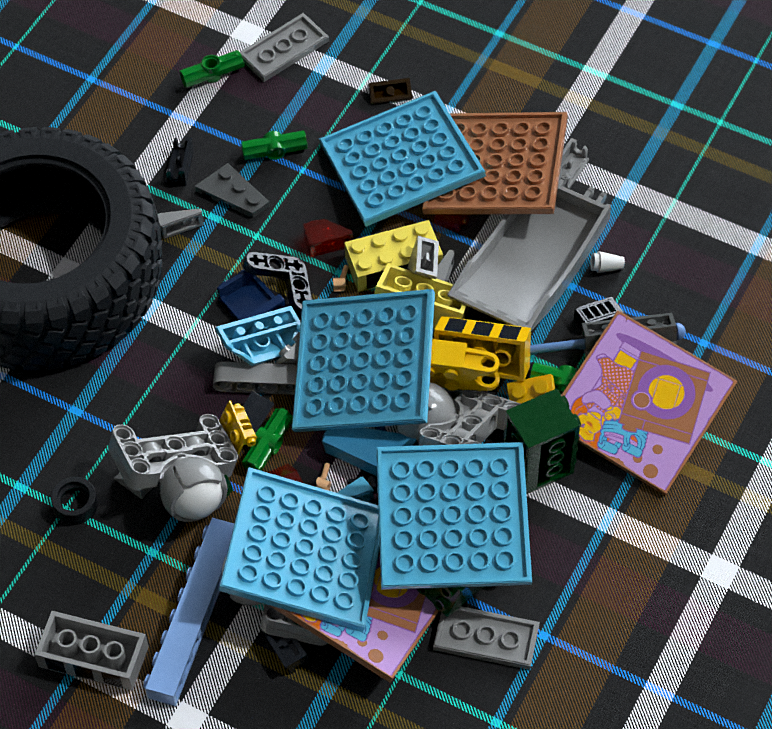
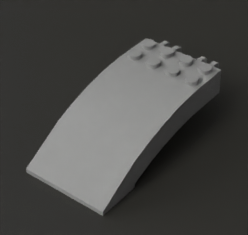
[448,175,611,331]

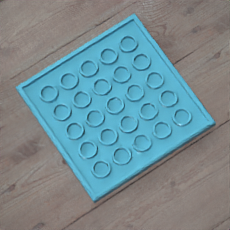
[319,91,486,227]
[292,289,435,432]
[376,442,532,590]
[218,467,380,632]

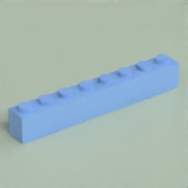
[143,518,234,706]

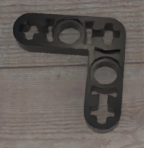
[242,252,312,316]

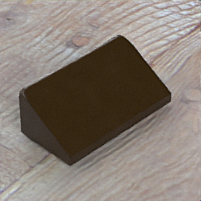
[368,78,413,104]

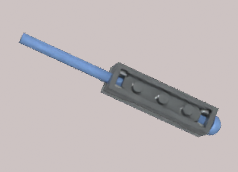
[530,313,686,357]

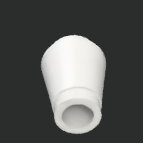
[590,251,625,273]

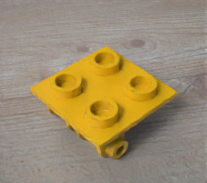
[219,401,257,455]

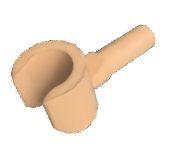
[333,265,349,292]
[316,463,331,491]

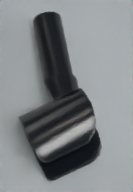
[348,476,378,494]

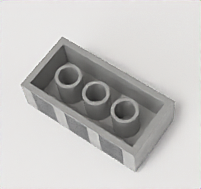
[34,611,149,691]

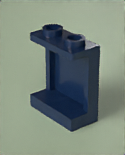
[217,269,285,321]

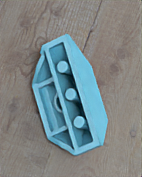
[215,306,301,366]

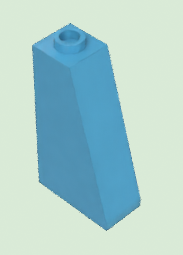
[322,428,418,476]

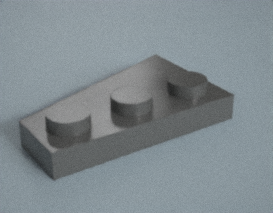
[195,163,270,218]

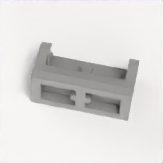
[559,138,589,189]

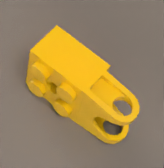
[430,339,500,391]

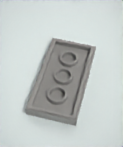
[240,13,329,82]
[433,606,540,670]

